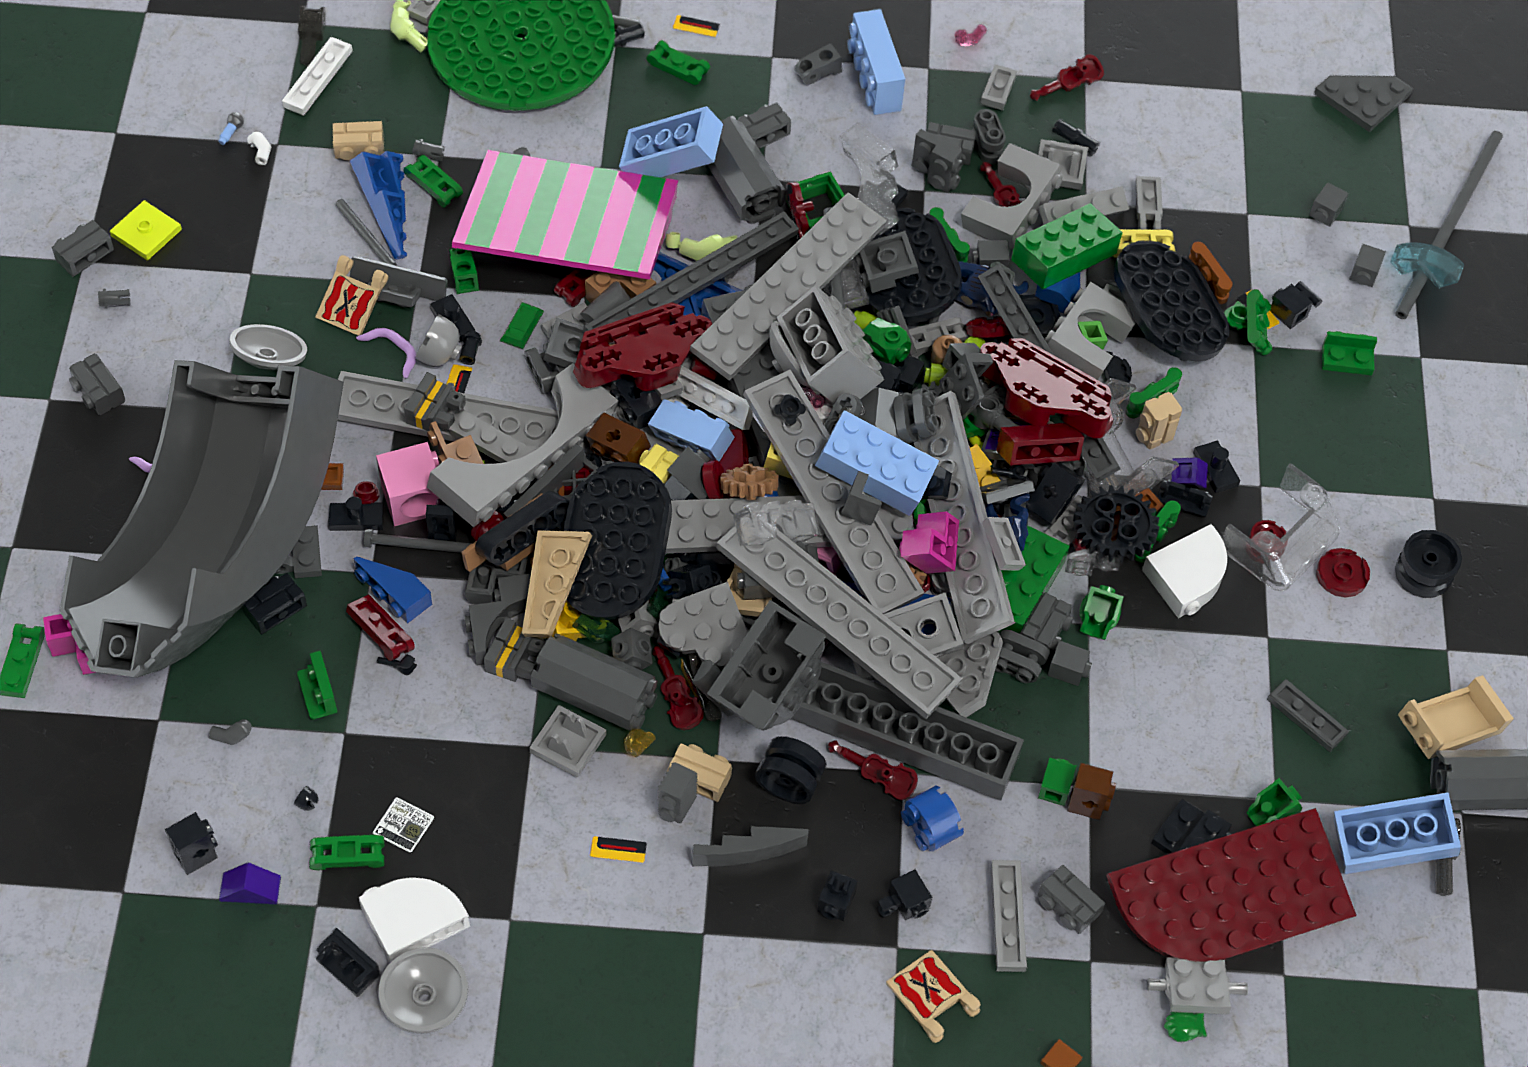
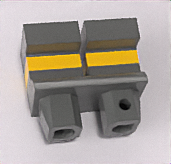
[404,372,466,431]
[484,617,546,682]

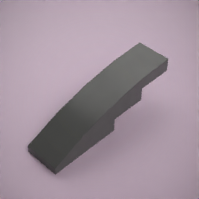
[692,826,808,866]

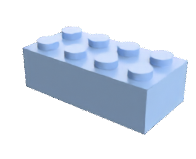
[848,9,905,115]
[619,106,723,177]
[815,410,939,516]
[1334,793,1461,874]

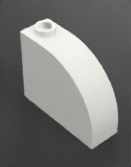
[1142,524,1227,618]
[359,878,470,963]

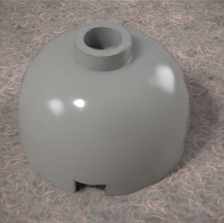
[415,314,462,366]

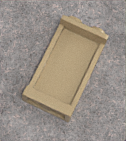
[1398,675,1514,759]

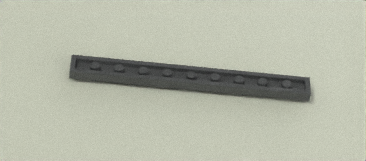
[584,212,799,344]
[978,263,1121,482]

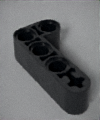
[475,491,570,565]

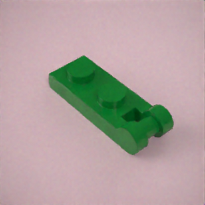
[0,623,45,699]

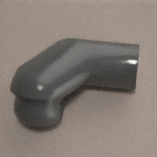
[209,719,252,745]

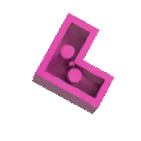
[900,511,959,574]
[43,614,96,675]

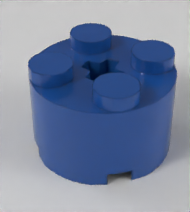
[901,785,964,852]

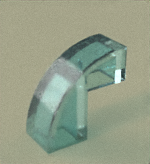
[1390,242,1465,288]

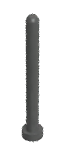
[364,529,473,553]

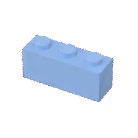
[648,399,735,461]

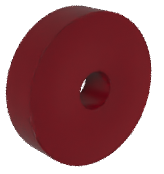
[702,460,728,499]

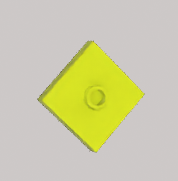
[110,201,182,261]

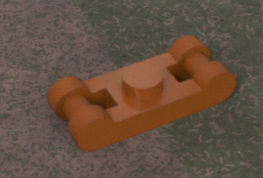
[1188,242,1232,304]

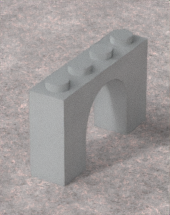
[961,143,1063,250]
[1045,282,1136,380]

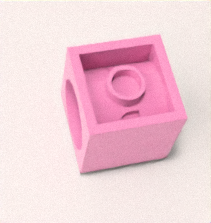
[376,442,440,526]

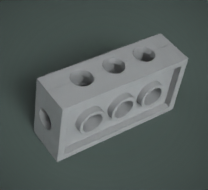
[852,593,964,681]

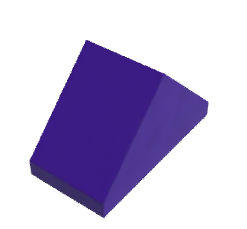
[219,862,281,904]

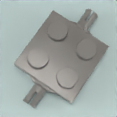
[1147,958,1248,1014]

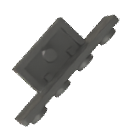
[350,255,448,308]

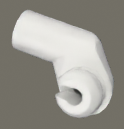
[247,132,271,165]

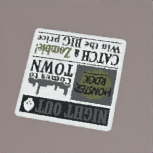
[373,798,434,852]

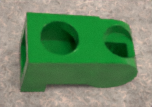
[449,248,479,294]

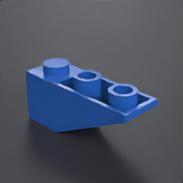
[353,556,432,624]

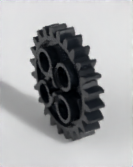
[1073,485,1160,563]

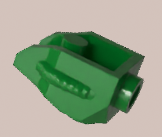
[862,317,912,364]
[1079,585,1124,640]
[1247,778,1302,826]

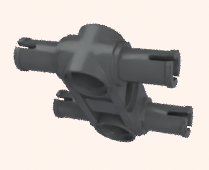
[970,382,1019,431]

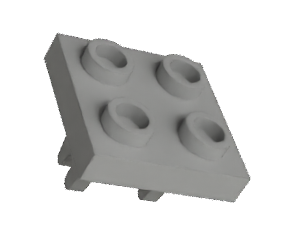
[1038,139,1088,190]
[530,705,606,778]

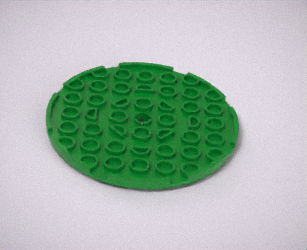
[427,0,615,111]

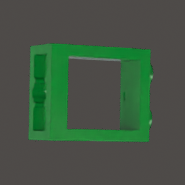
[785,171,845,233]

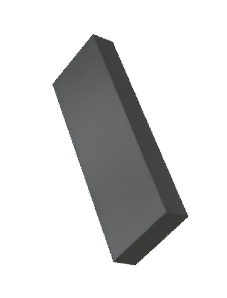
[1267,679,1349,752]

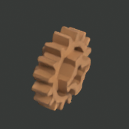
[720,464,778,500]

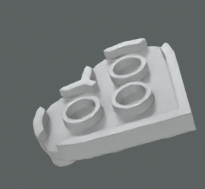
[658,582,747,669]

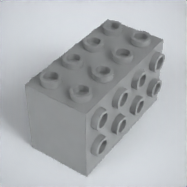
[777,285,884,409]

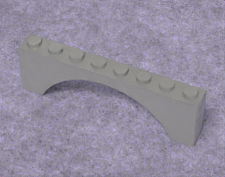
[427,363,618,527]

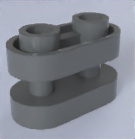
[972,109,1006,164]
[524,343,566,394]
[893,387,939,444]
[995,629,1050,683]

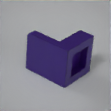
[1171,457,1208,488]

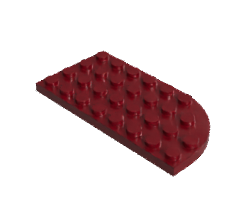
[1106,808,1357,962]

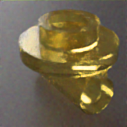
[625,728,656,757]

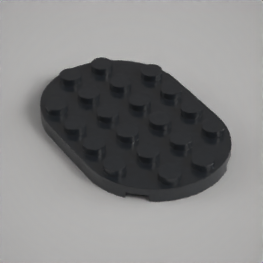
[851,208,962,324]
[1113,241,1229,362]
[563,462,672,620]

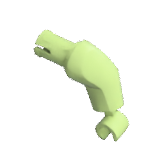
[390,0,428,53]
[666,232,737,261]

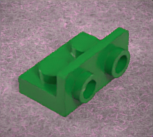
[1322,331,1377,376]
[297,651,338,720]

